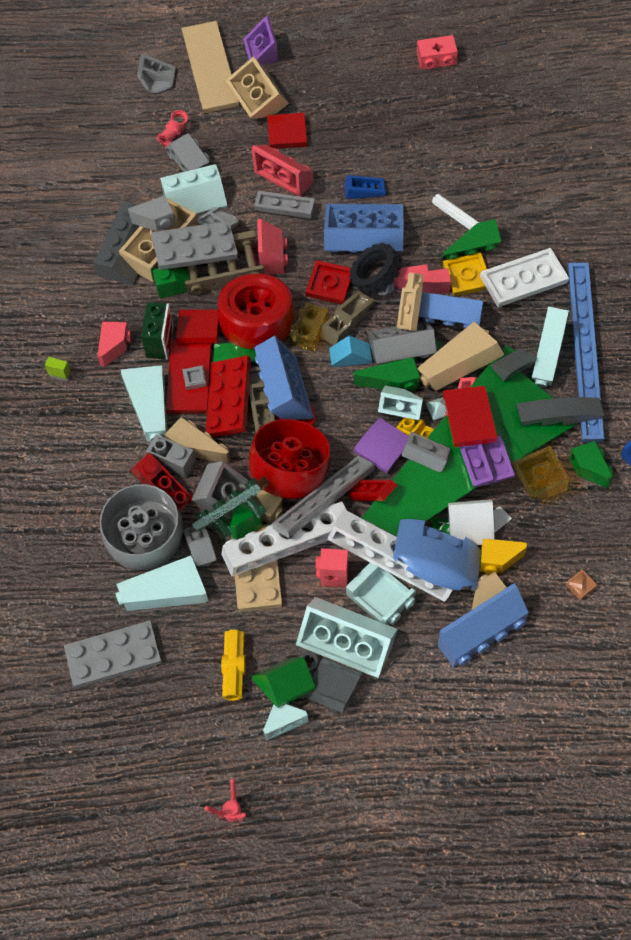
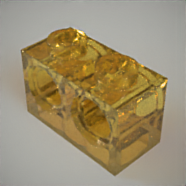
[289,302,329,352]

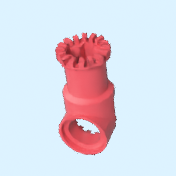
[157,110,188,147]

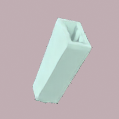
[531,306,569,388]
[121,365,168,442]
[115,556,208,611]

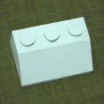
[160,164,228,215]

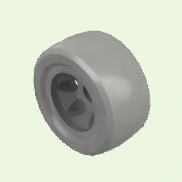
[100,484,183,570]

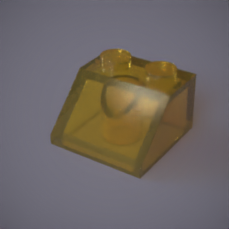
[512,446,570,500]

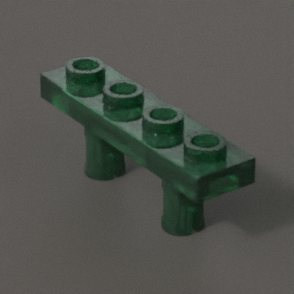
[192,476,269,539]

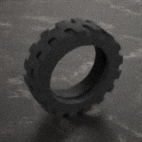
[349,243,402,295]

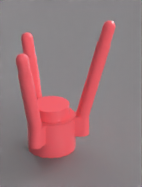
[205,779,246,822]

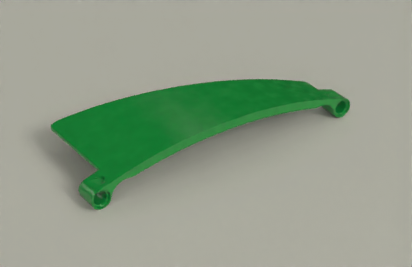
[361,345,577,537]

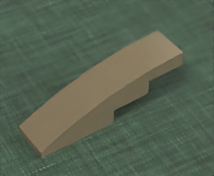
[249,367,275,432]

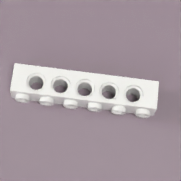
[221,502,347,577]
[327,509,453,602]

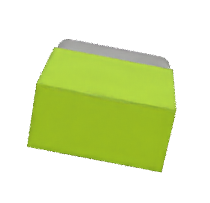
[45,357,71,382]

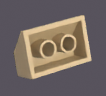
[225,56,289,119]

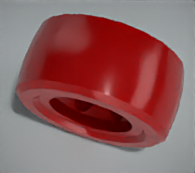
[217,273,294,349]
[248,419,331,498]

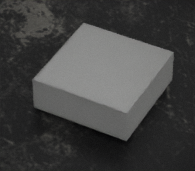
[182,365,207,390]

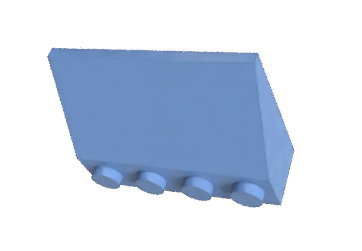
[324,204,404,253]

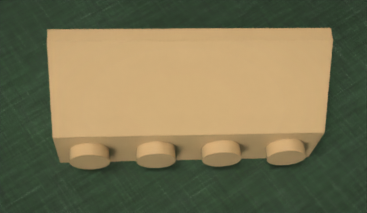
[118,198,199,282]

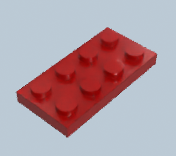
[205,355,251,438]

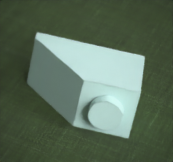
[378,385,423,420]

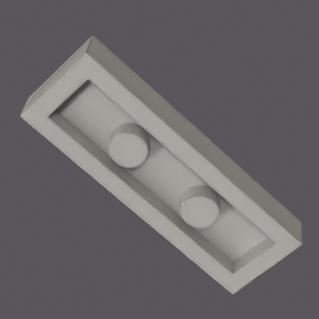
[254,191,315,219]

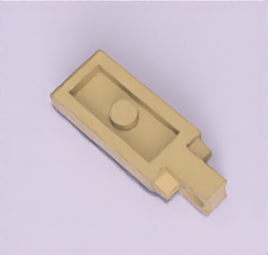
[397,273,423,331]

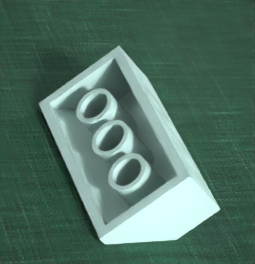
[296,597,398,678]

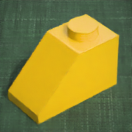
[480,539,527,575]

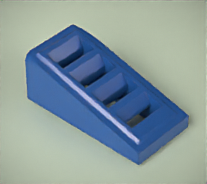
[344,175,386,199]

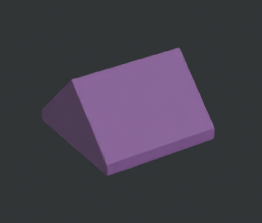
[243,16,278,65]

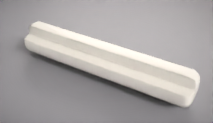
[432,194,480,230]

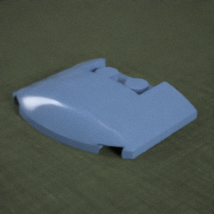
[393,519,481,591]

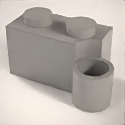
[165,133,210,172]

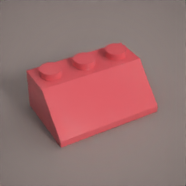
[252,145,313,197]

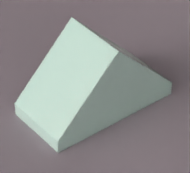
[263,704,308,741]

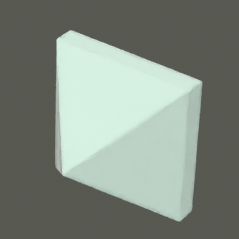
[426,397,446,421]

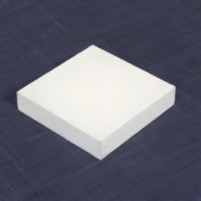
[448,500,494,545]

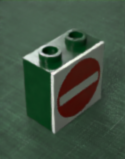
[141,302,174,360]

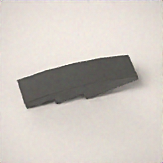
[517,397,604,426]

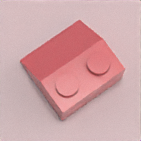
[257,219,288,275]

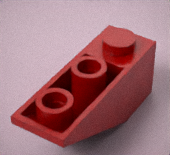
[130,452,193,512]

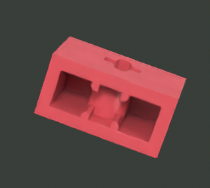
[417,35,458,70]
[316,548,349,588]

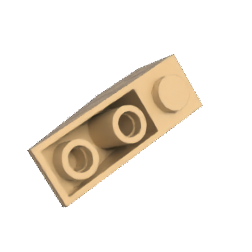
[164,417,230,463]

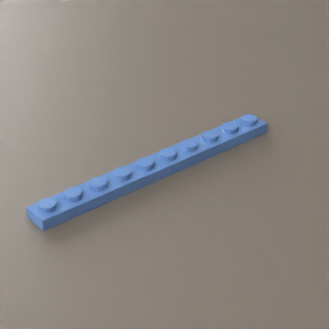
[568,263,604,443]

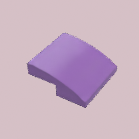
[353,418,409,473]
[459,435,515,487]

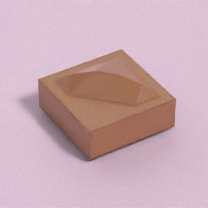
[565,569,597,601]

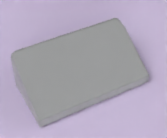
[402,432,451,472]

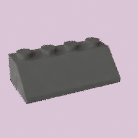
[94,201,140,286]

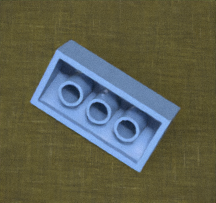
[398,292,484,328]
[254,336,314,420]
[438,583,529,668]

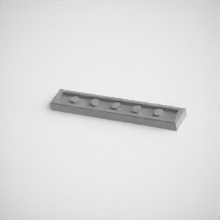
[272,456,375,538]

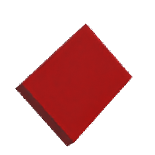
[443,386,497,447]

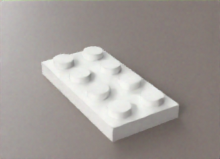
[480,248,569,307]

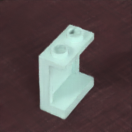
[346,562,416,625]

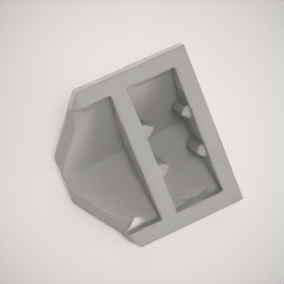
[137,54,176,94]
[198,207,239,229]

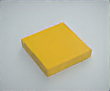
[443,253,487,297]

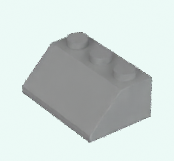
[367,321,437,365]

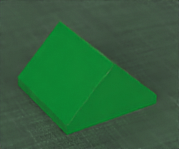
[252,657,315,708]

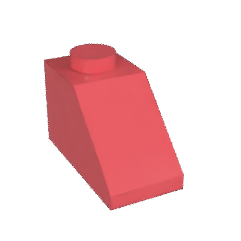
[98,322,132,367]

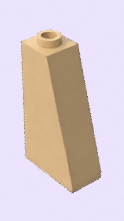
[417,322,504,391]

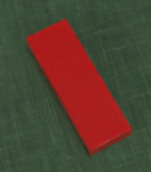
[347,480,397,501]

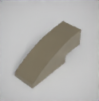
[320,291,374,345]

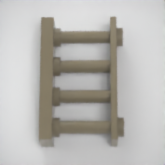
[185,230,264,295]

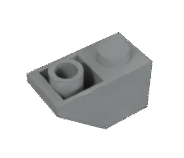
[146,434,196,478]

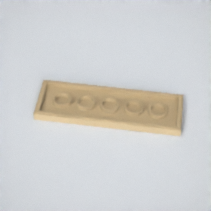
[181,21,239,114]

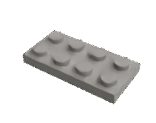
[151,221,238,270]
[64,621,162,689]

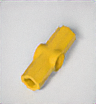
[221,630,246,701]

